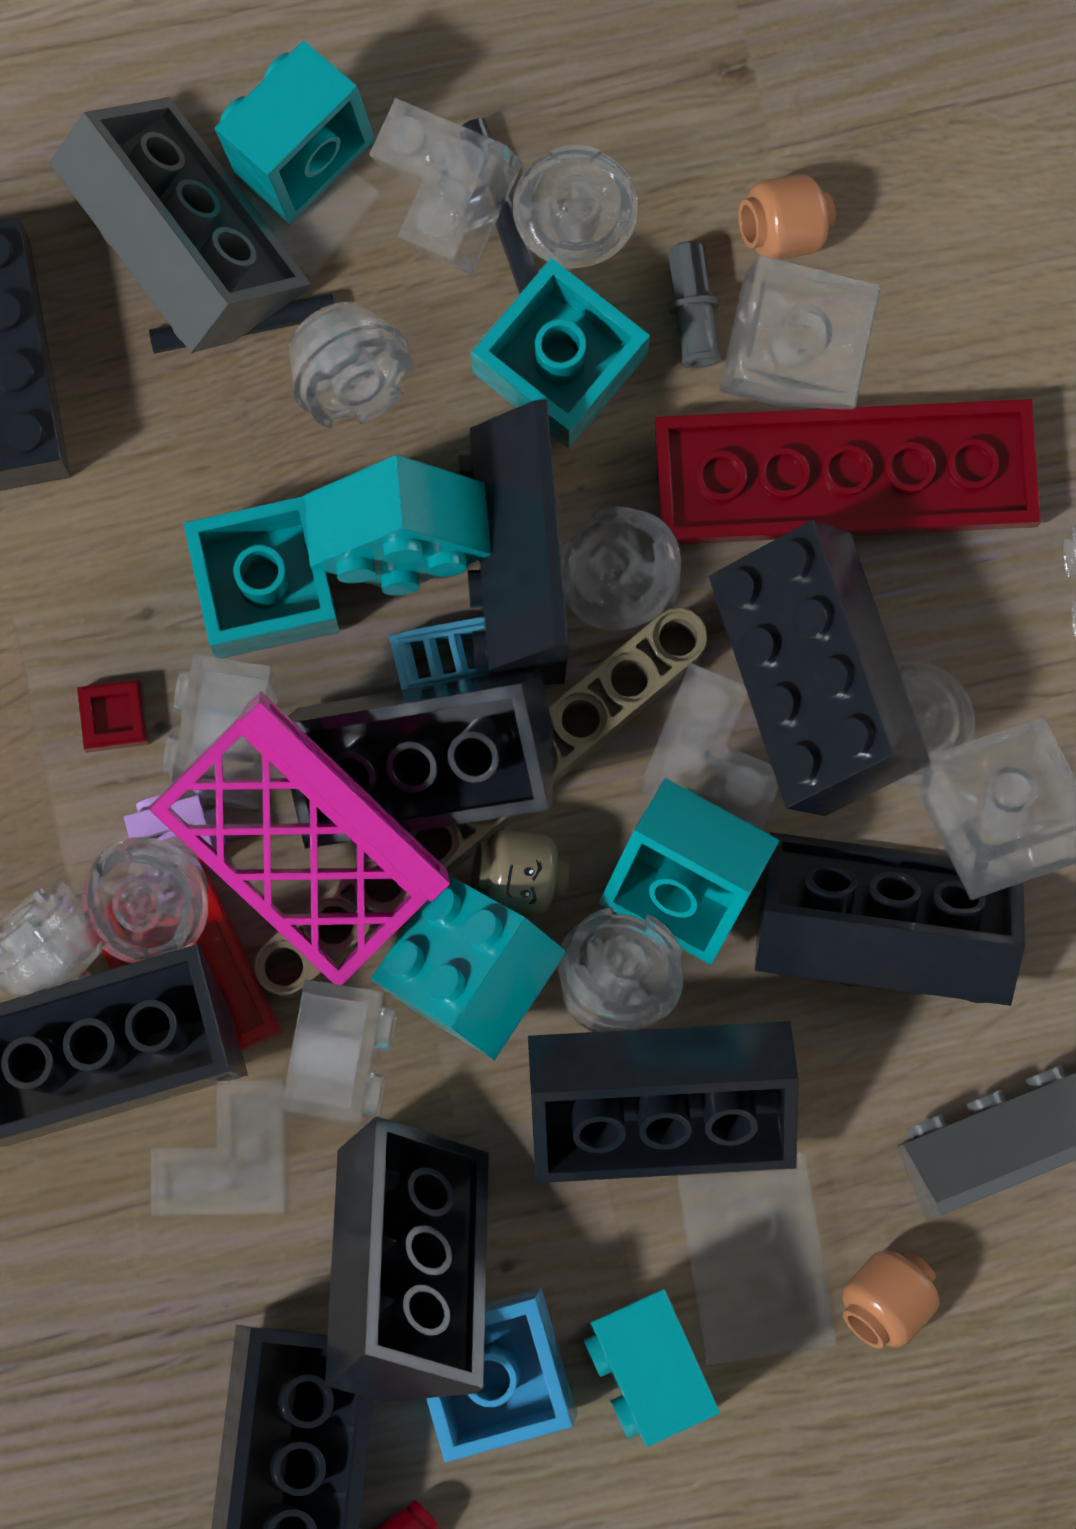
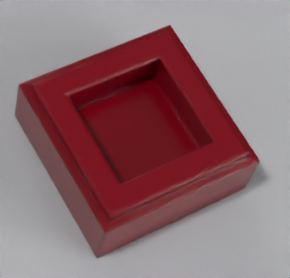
[77,679,149,753]

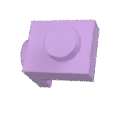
[123,795,227,867]

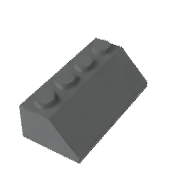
[49,97,311,353]
[896,1065,1076,1219]

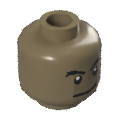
[471,829,569,917]

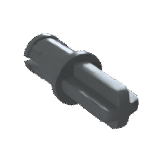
[668,241,722,369]

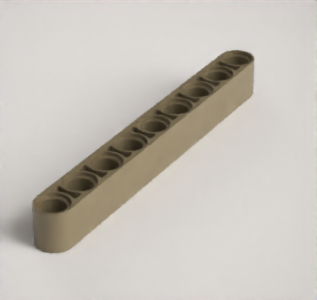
[254,608,707,1001]

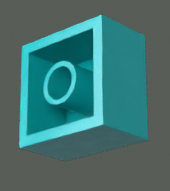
[215,40,376,226]
[471,257,650,450]
[304,455,492,595]
[183,496,340,660]
[598,778,780,965]
[371,875,567,1060]
[583,1289,721,1447]

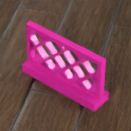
[149,691,450,988]

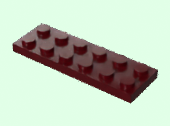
[654,399,1041,545]

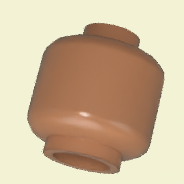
[738,174,836,261]
[842,1250,940,1349]

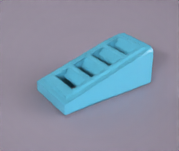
[388,617,487,690]

